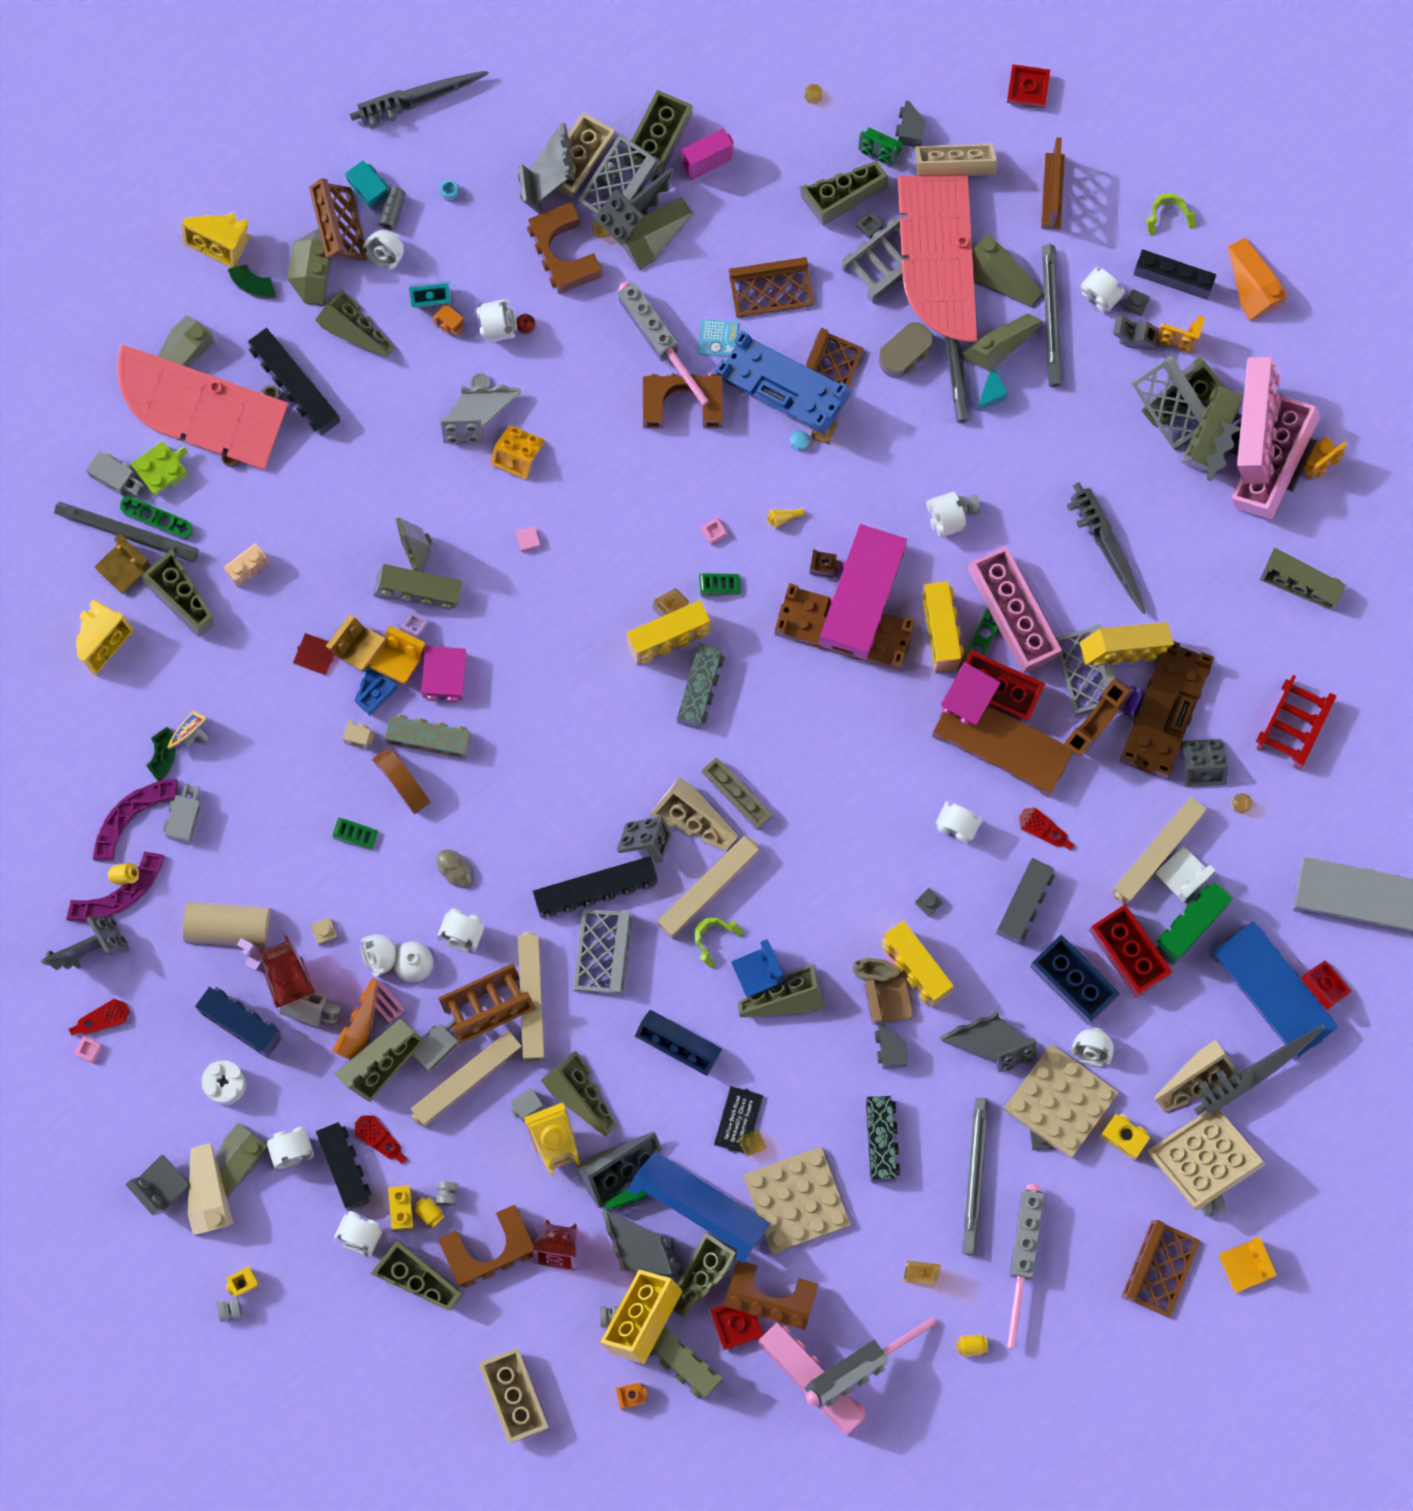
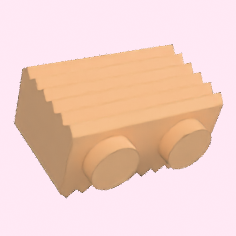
[223,543,269,587]

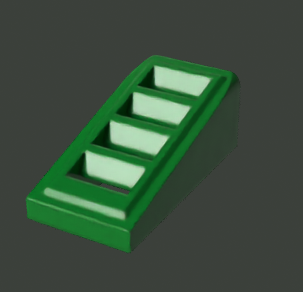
[699,573,741,596]
[332,817,379,850]
[605,1188,648,1211]

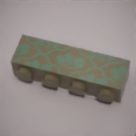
[385,714,471,759]

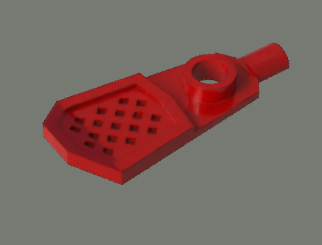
[1019,807,1075,851]
[69,998,130,1036]
[355,1115,408,1164]

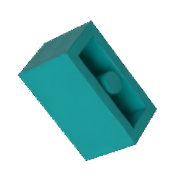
[345,160,389,209]
[409,280,452,308]

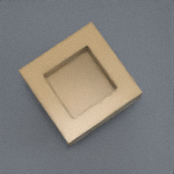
[311,917,338,945]

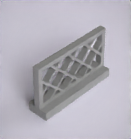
[578,134,661,214]
[1131,356,1205,449]
[1055,623,1116,715]
[573,909,633,996]

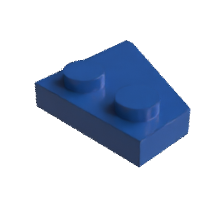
[354,665,398,716]

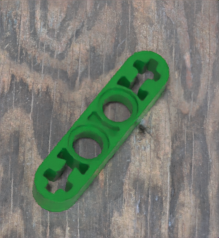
[120,497,193,540]
[960,608,998,668]

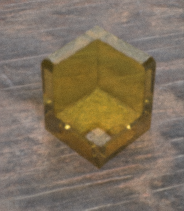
[811,421,837,445]

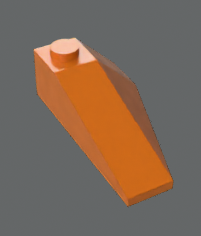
[1228,238,1288,321]
[332,978,379,1060]

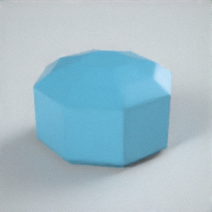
[440,180,459,200]
[790,430,810,451]

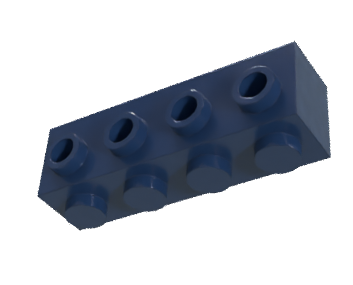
[634,1009,722,1076]

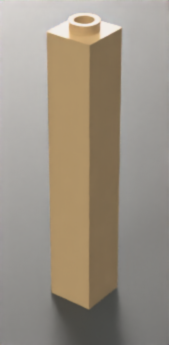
[1112,797,1207,905]
[657,836,759,939]
[518,932,545,1062]
[410,1030,522,1127]

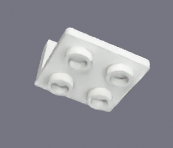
[1155,846,1216,903]

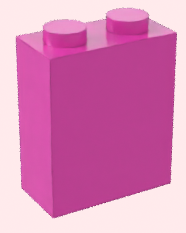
[682,129,734,181]
[421,646,467,703]
[940,662,1000,726]

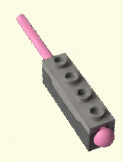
[618,282,709,406]
[1007,1183,1044,1349]
[804,1317,937,1409]

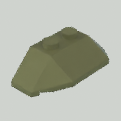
[287,229,332,306]

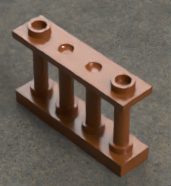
[438,963,535,1044]

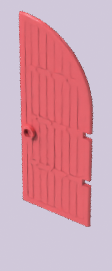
[898,175,977,342]
[117,344,289,470]

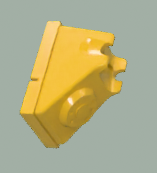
[181,213,250,268]
[76,600,134,676]
[524,1102,580,1176]

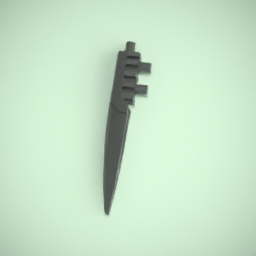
[349,71,489,128]
[1067,482,1146,614]
[1194,1024,1325,1115]

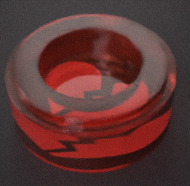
[516,314,536,335]

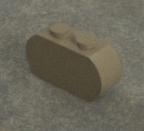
[879,322,932,378]

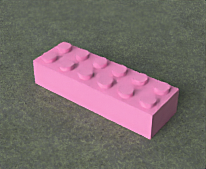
[1237,357,1281,484]
[1231,396,1320,520]
[968,546,1062,673]
[758,1323,866,1436]

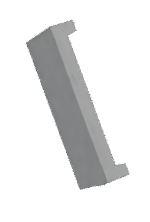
[1293,857,1413,933]

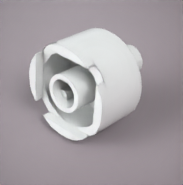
[1080,267,1125,314]
[477,299,517,343]
[926,492,966,537]
[935,801,983,844]
[437,909,484,952]
[202,1061,246,1106]
[267,1126,315,1169]
[333,1211,382,1256]

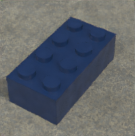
[1030,934,1120,1025]
[195,986,282,1059]

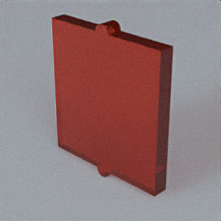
[293,633,334,676]

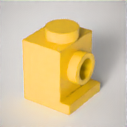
[225,1266,260,1298]

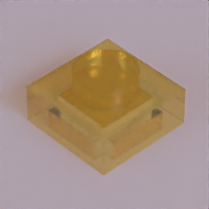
[738,1129,767,1157]

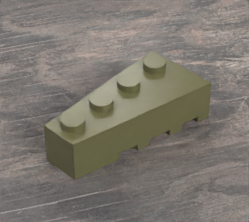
[1181,386,1244,472]
[370,1241,465,1311]

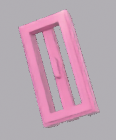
[362,979,406,1024]

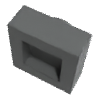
[856,211,884,239]
[1124,289,1150,316]
[914,888,944,917]
[1029,1129,1053,1150]

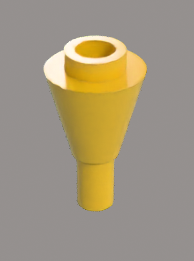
[767,508,804,529]

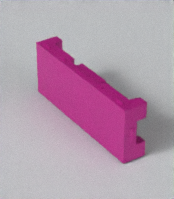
[818,524,907,660]

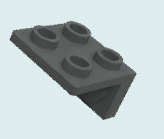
[1182,739,1228,787]
[617,816,672,863]
[126,1155,190,1216]

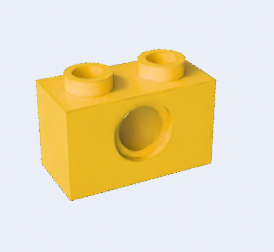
[1100,1114,1150,1160]
[388,1185,415,1232]

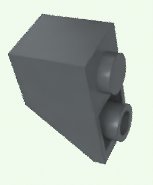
[895,100,925,147]
[875,1024,908,1069]

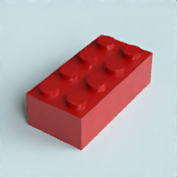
[965,649,1045,721]
[1089,904,1173,998]

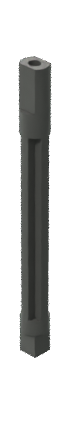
[1042,243,1062,387]
[945,336,969,423]
[54,501,199,562]
[962,1097,988,1255]

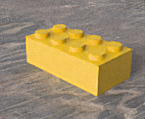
[922,581,964,672]
[626,600,711,664]
[1080,622,1174,667]
[881,920,954,1008]
[600,1270,683,1364]

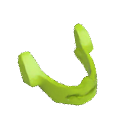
[1146,193,1195,236]
[694,918,744,969]

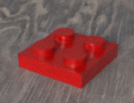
[1006,64,1051,108]
[1300,960,1352,1010]
[710,1305,763,1350]

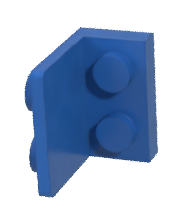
[731,939,785,998]

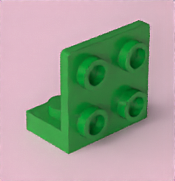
[858,127,904,166]

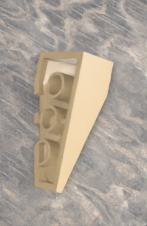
[650,776,738,851]
[188,1142,234,1235]

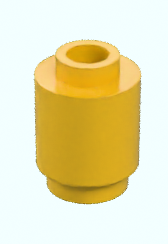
[108,863,139,885]
[414,1197,445,1228]
[956,1334,988,1357]

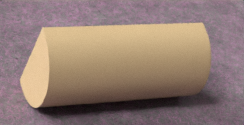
[555,113,616,197]
[915,144,997,176]
[183,901,271,949]
[478,1348,548,1444]

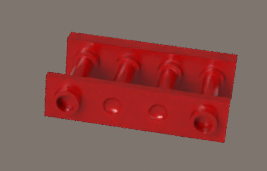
[1255,675,1337,770]

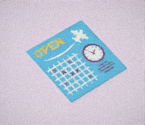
[698,319,739,357]

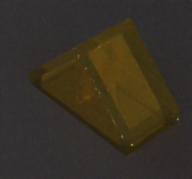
[653,588,690,617]
[903,1260,941,1289]

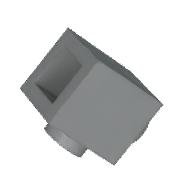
[510,1088,544,1121]

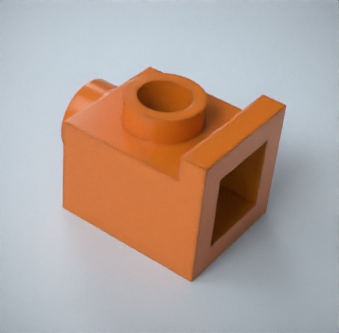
[433,304,465,336]
[615,1382,648,1410]

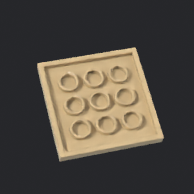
[1003,1044,1119,1159]
[1147,1110,1265,1212]
[743,1147,850,1254]

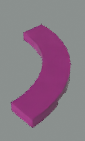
[93,779,178,861]
[66,851,165,922]

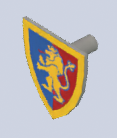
[168,711,209,749]

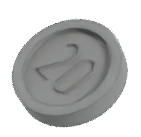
[471,373,491,388]

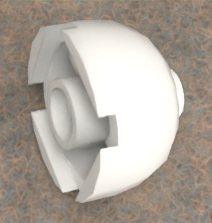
[363,230,404,269]
[360,934,398,977]
[393,941,434,983]
[1071,1028,1114,1067]

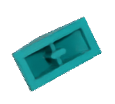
[977,369,1007,411]

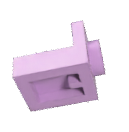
[399,611,429,639]
[237,938,269,971]

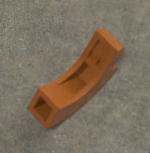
[372,748,431,815]

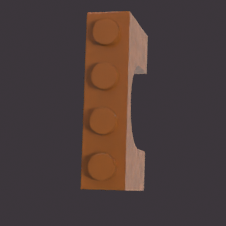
[526,202,602,294]
[643,374,723,428]
[1064,678,1134,756]
[438,1204,536,1289]
[724,1260,819,1330]

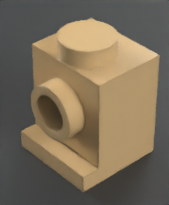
[343,719,375,750]

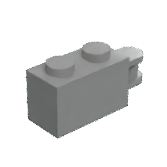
[86,451,145,498]
[163,783,202,844]
[279,983,340,1027]
[412,1019,459,1073]

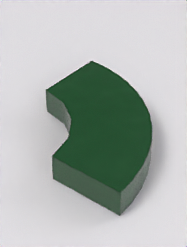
[228,264,276,299]
[146,726,176,781]

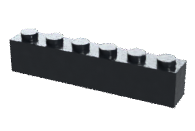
[248,327,340,436]
[532,856,658,919]

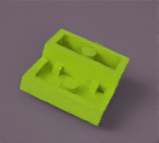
[131,441,189,496]

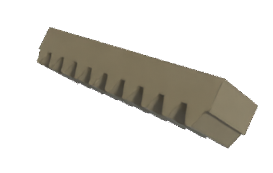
[702,757,773,830]

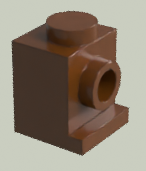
[809,549,840,578]

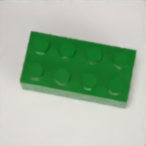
[1156,882,1233,965]

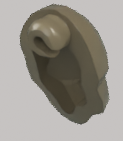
[436,849,473,888]
[853,958,900,983]

